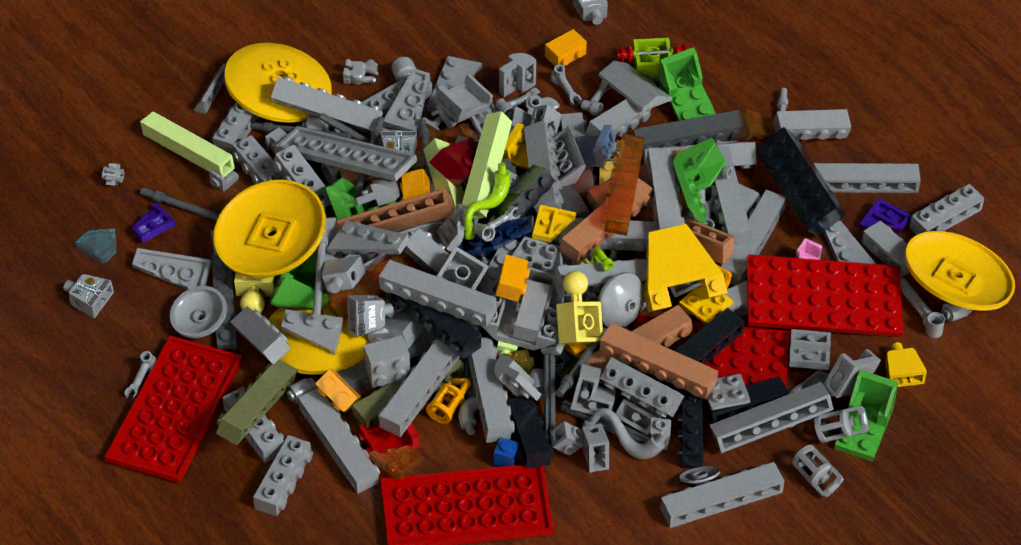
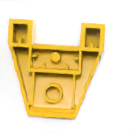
[644,224,728,313]

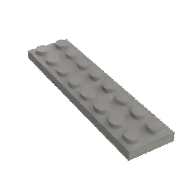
[276,126,417,182]

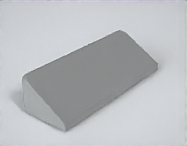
[194,64,226,114]

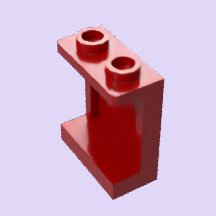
[357,422,420,465]

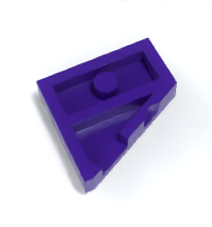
[859,198,911,233]
[132,202,175,242]

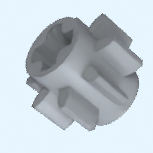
[102,163,124,186]

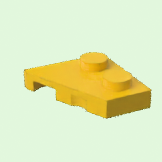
[532,204,576,243]

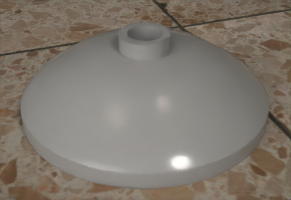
[598,272,644,328]
[170,286,227,338]

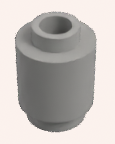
[941,303,972,322]
[529,369,544,399]
[287,378,317,404]

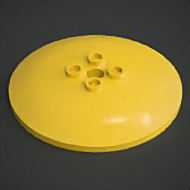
[224,43,332,122]
[214,180,326,278]
[904,231,1015,311]
[268,291,370,375]

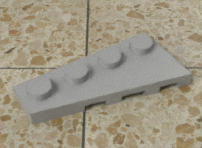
[427,56,482,114]
[383,68,430,133]

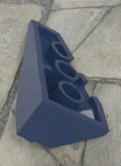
[458,215,534,259]

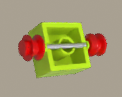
[617,38,689,78]

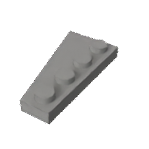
[327,220,410,254]
[824,220,876,264]
[132,248,212,290]

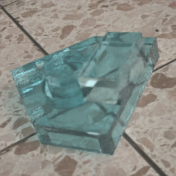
[75,228,117,264]

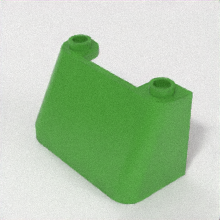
[270,252,330,309]

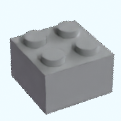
[437,246,489,290]
[364,335,410,388]

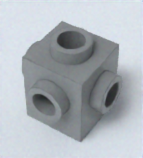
[550,421,584,455]

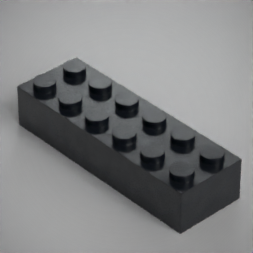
[756,127,847,237]

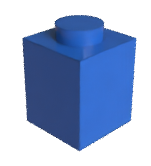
[494,437,520,467]

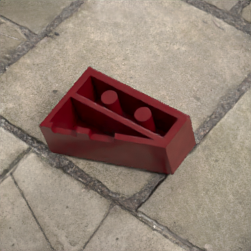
[429,137,479,187]

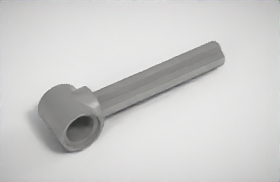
[900,277,945,338]

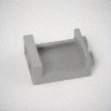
[434,74,493,123]
[823,349,881,398]

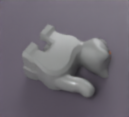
[343,59,378,85]

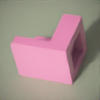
[795,238,822,260]

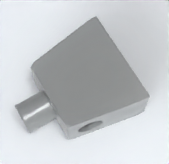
[322,256,366,293]

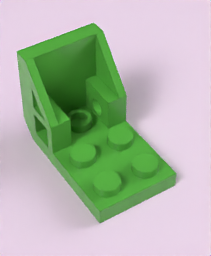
[658,47,716,121]
[673,138,726,224]
[325,177,401,220]
[834,370,899,462]

